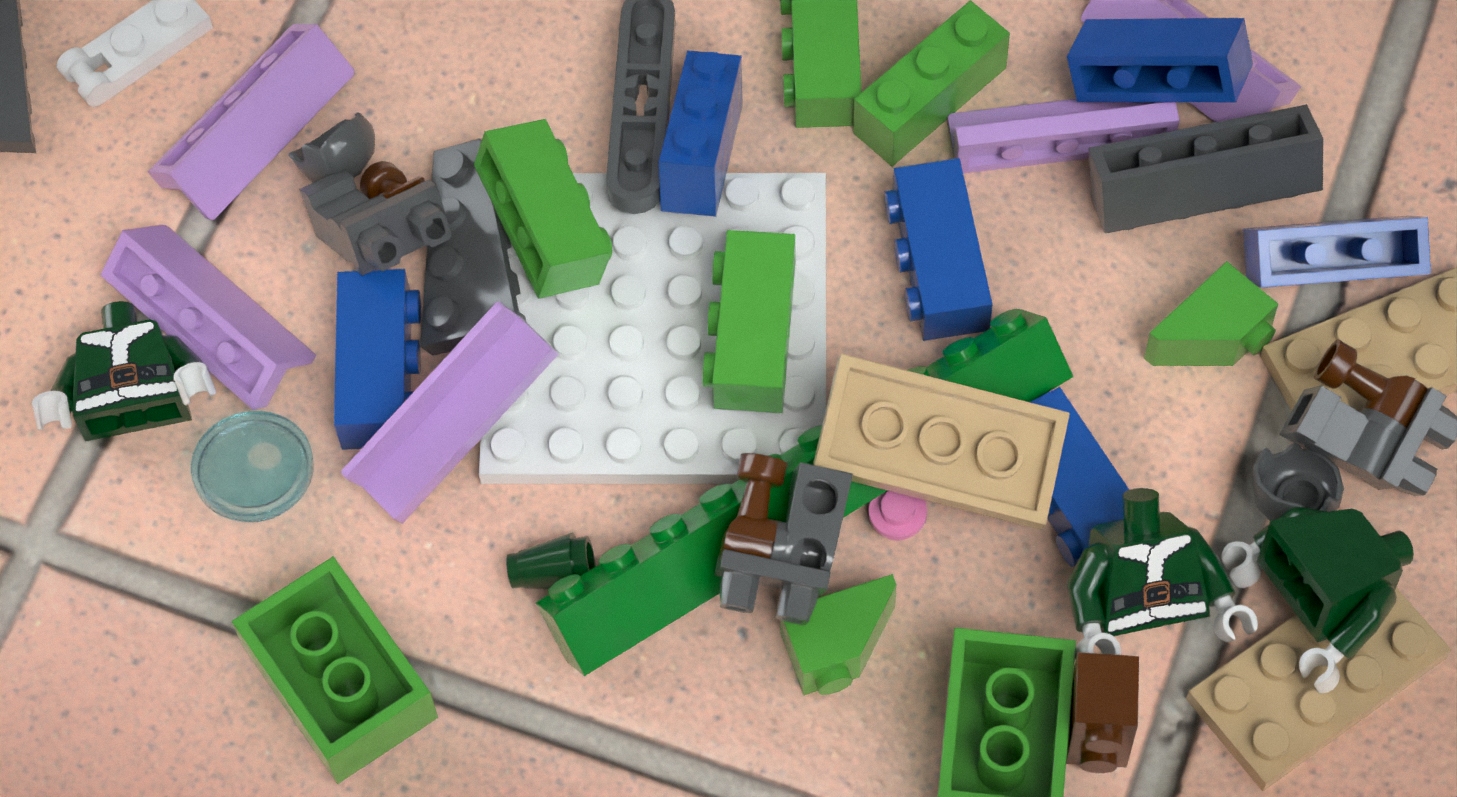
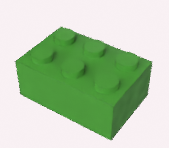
[232,556,438,784]
[938,628,1076,797]

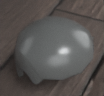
[289,112,375,183]
[1252,443,1344,521]

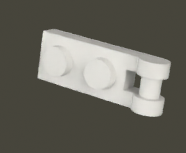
[56,0,213,107]

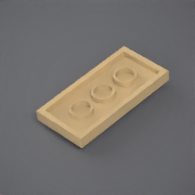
[1260,267,1457,412]
[813,354,1070,530]
[1186,587,1451,791]

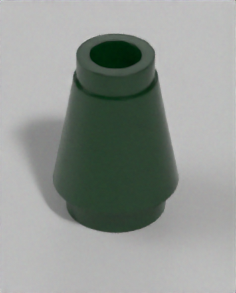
[506,532,596,589]

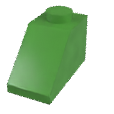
[1144,261,1278,366]
[780,574,897,696]

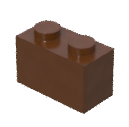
[1066,652,1139,773]

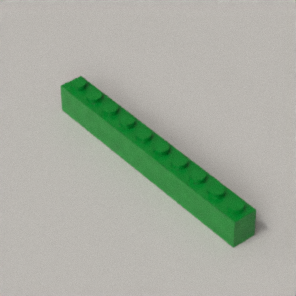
[536,309,1074,676]

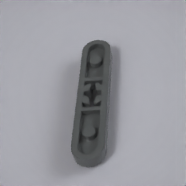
[606,0,676,214]

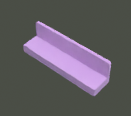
[1081,0,1301,122]
[148,24,355,220]
[948,99,1180,173]
[100,225,316,410]
[341,302,559,524]

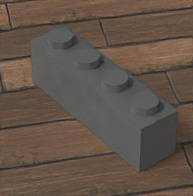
[1088,104,1324,234]

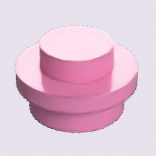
[869,491,927,541]

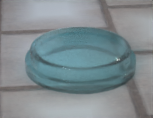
[191,411,314,522]

